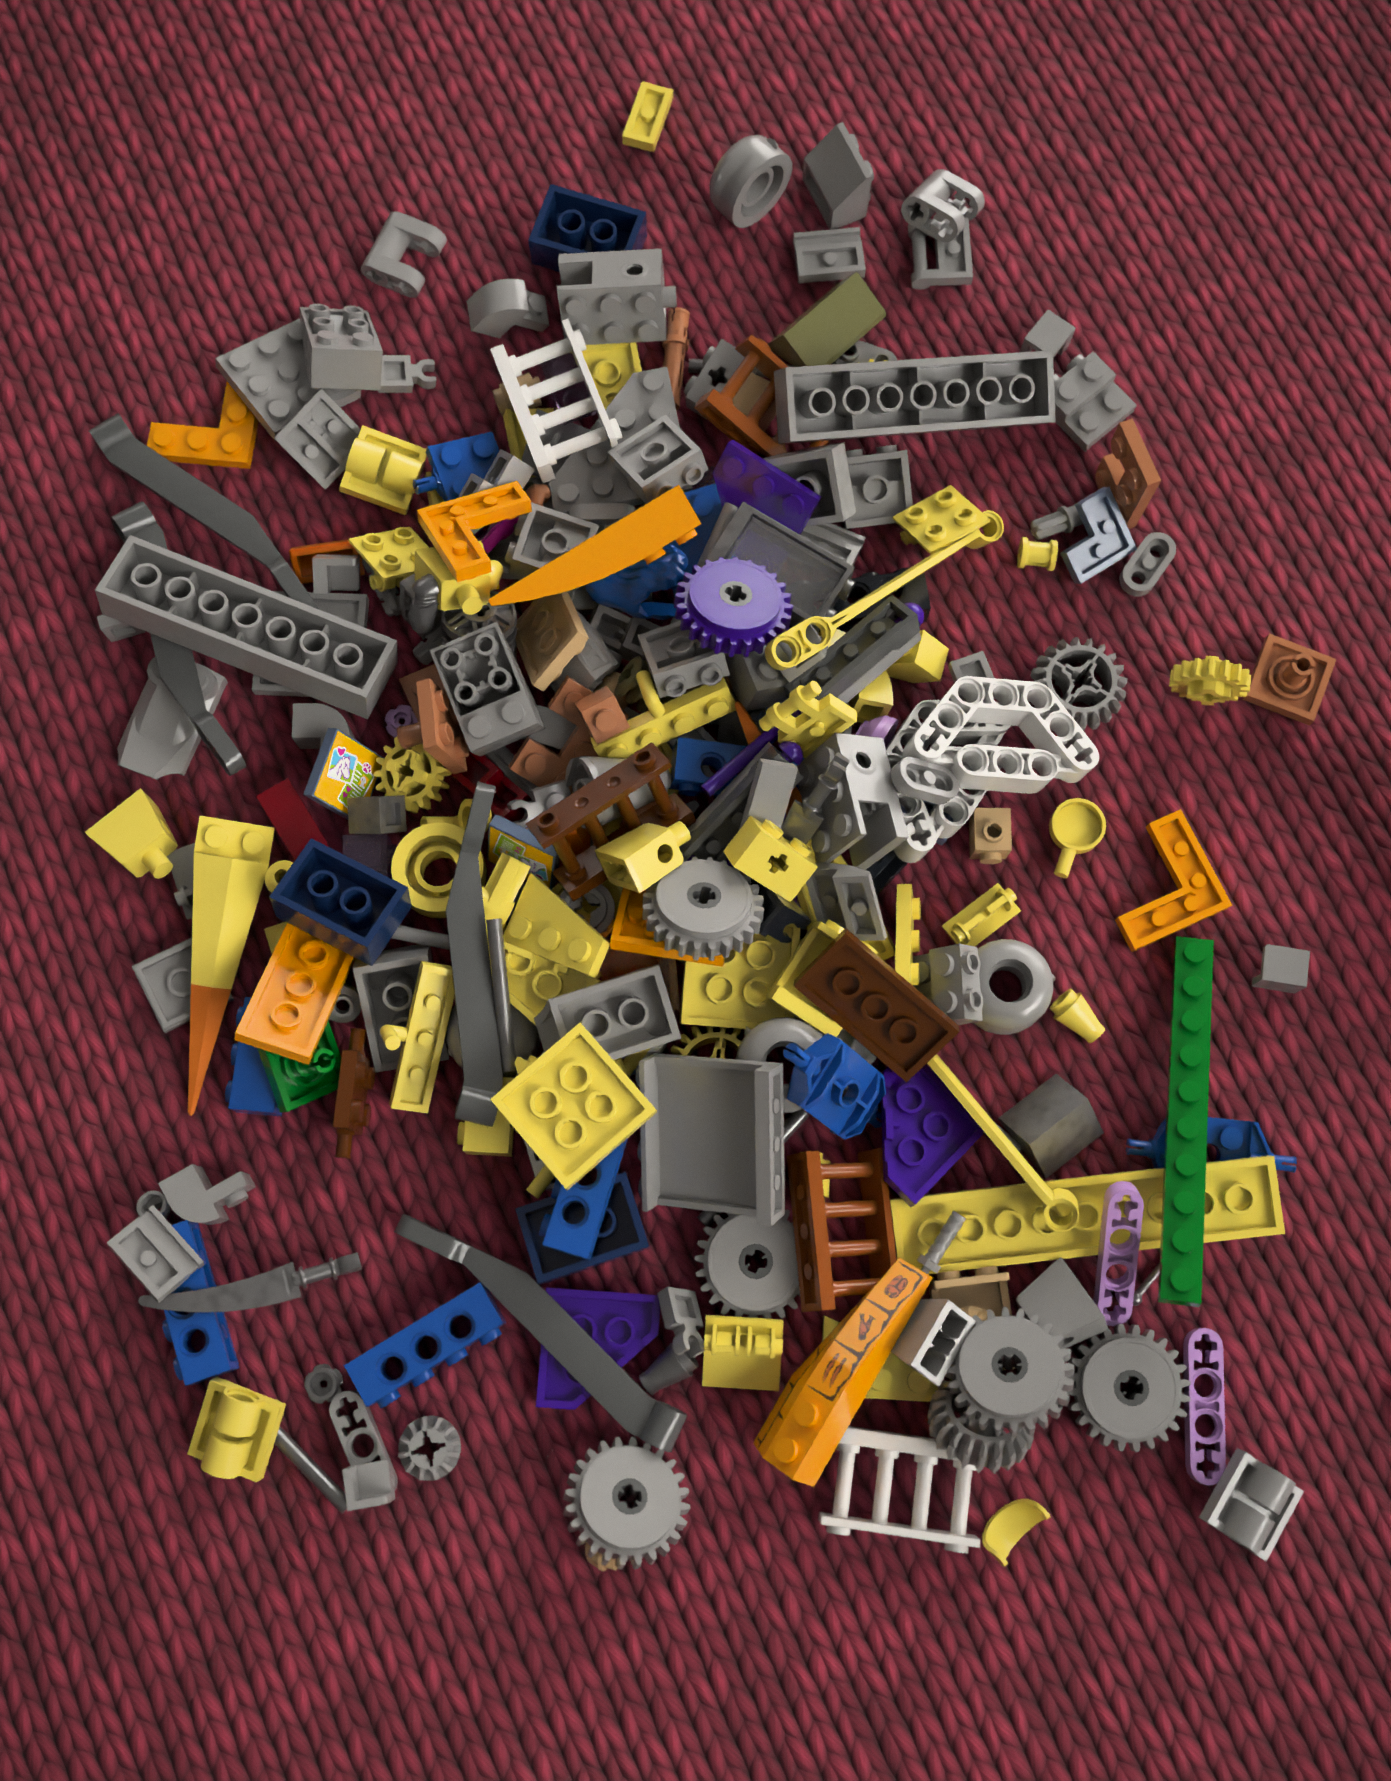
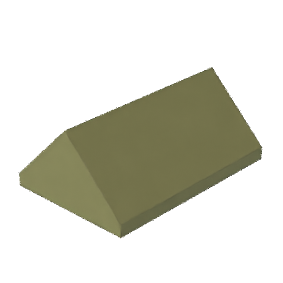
[768,272,886,367]

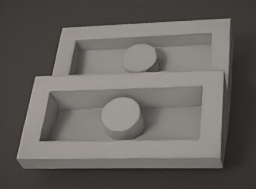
[274,388,361,489]
[806,862,887,941]

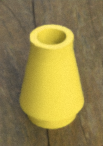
[1050,989,1105,1044]

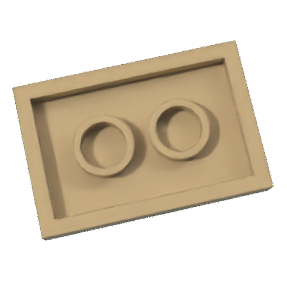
[515,591,589,692]

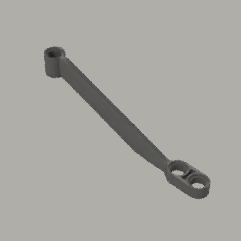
[89,413,318,609]
[110,501,246,776]
[445,782,503,1127]
[394,1214,688,1453]

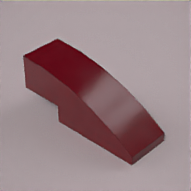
[444,750,532,822]
[256,778,331,860]

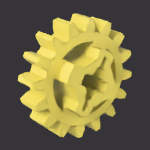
[1169,656,1251,705]
[373,737,452,813]

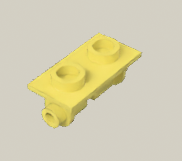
[942,883,1021,947]

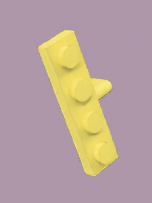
[590,670,736,759]
[380,961,455,1114]

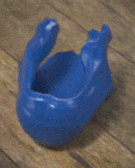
[585,544,688,620]

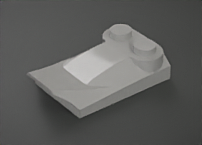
[117,657,228,780]
[534,964,681,1060]

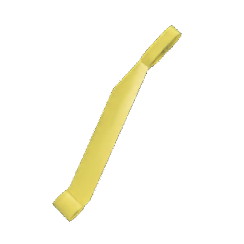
[765,510,1004,670]
[927,1054,1079,1233]

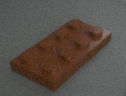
[793,928,959,1082]

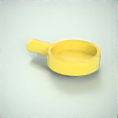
[1049,798,1106,878]

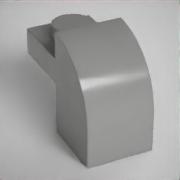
[467,279,549,338]
[292,703,355,749]
[158,1164,256,1225]

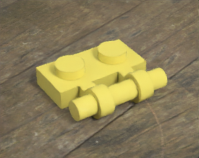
[759,681,857,758]

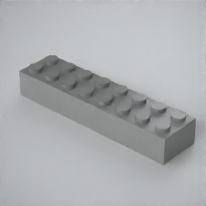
[774,350,1056,444]
[95,535,398,719]

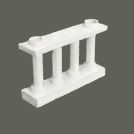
[490,319,623,483]
[818,1426,981,1553]

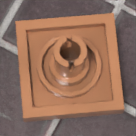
[1242,633,1337,726]
[397,678,469,774]

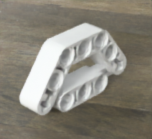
[902,676,1099,794]
[886,700,1011,863]

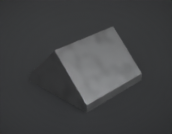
[998,1074,1104,1179]

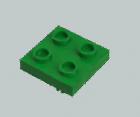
[257,1021,341,1112]

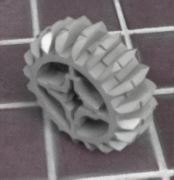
[1030,637,1127,731]
[927,1379,1036,1474]

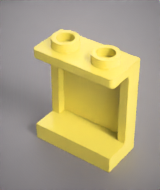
[765,919,878,1037]

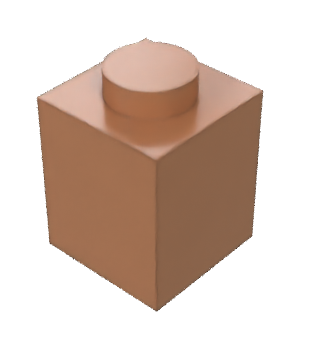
[575,686,630,744]

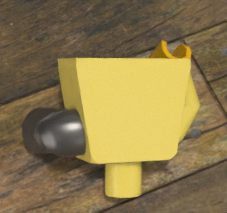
[408,541,503,633]

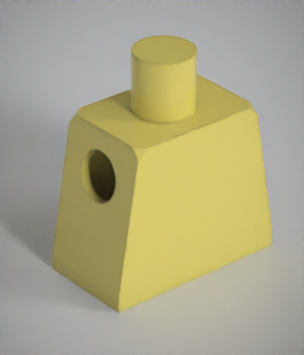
[85,788,178,879]
[594,821,691,893]

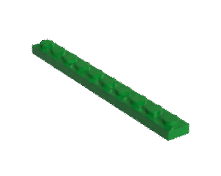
[1158,936,1214,1307]

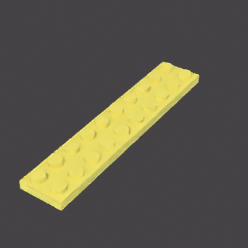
[890,1155,1285,1274]

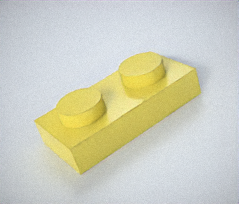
[622,81,673,152]

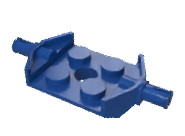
[783,1033,886,1140]
[1126,1117,1297,1173]

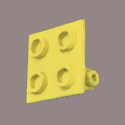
[893,485,990,555]
[348,527,429,592]
[702,1315,784,1391]

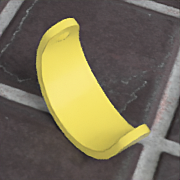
[982,1499,1050,1567]

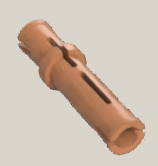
[662,307,690,411]

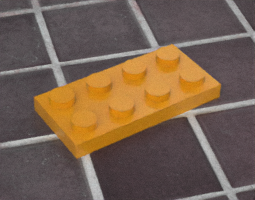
[235,923,355,1065]

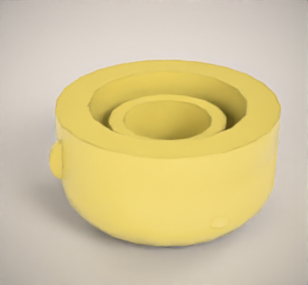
[391,822,487,918]

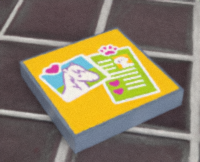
[303,728,385,820]
[487,815,560,890]

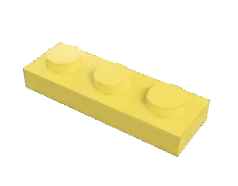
[895,884,921,986]

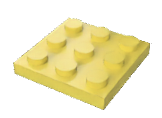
[679,924,801,1029]
[490,1022,657,1190]

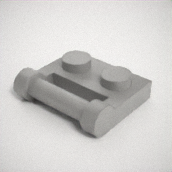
[908,218,973,290]

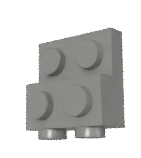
[1054,352,1137,452]
[608,414,708,504]
[843,445,913,529]
[504,502,599,589]
[637,621,730,698]
[913,944,983,1025]

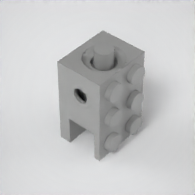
[557,248,677,345]
[797,733,909,870]

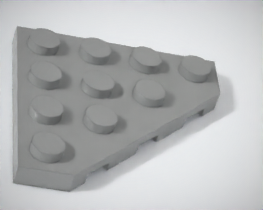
[549,367,693,515]

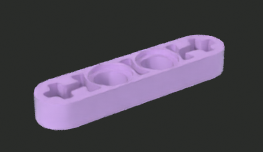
[1093,1181,1144,1326]
[1183,1328,1226,1486]

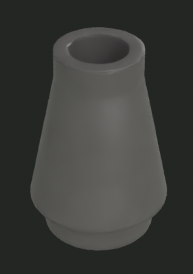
[639,1343,698,1395]

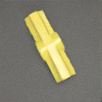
[482,852,531,940]

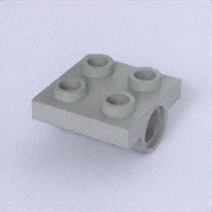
[1199,1448,1304,1562]

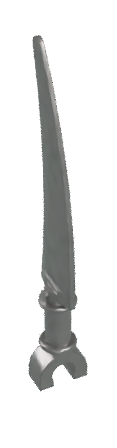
[745,752,850,875]
[138,1252,362,1312]

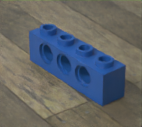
[669,737,805,799]
[539,1138,628,1261]
[162,1220,240,1386]
[344,1282,507,1409]

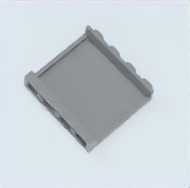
[636,1053,785,1226]

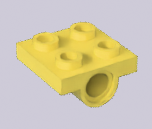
[339,425,427,515]
[187,1377,286,1483]

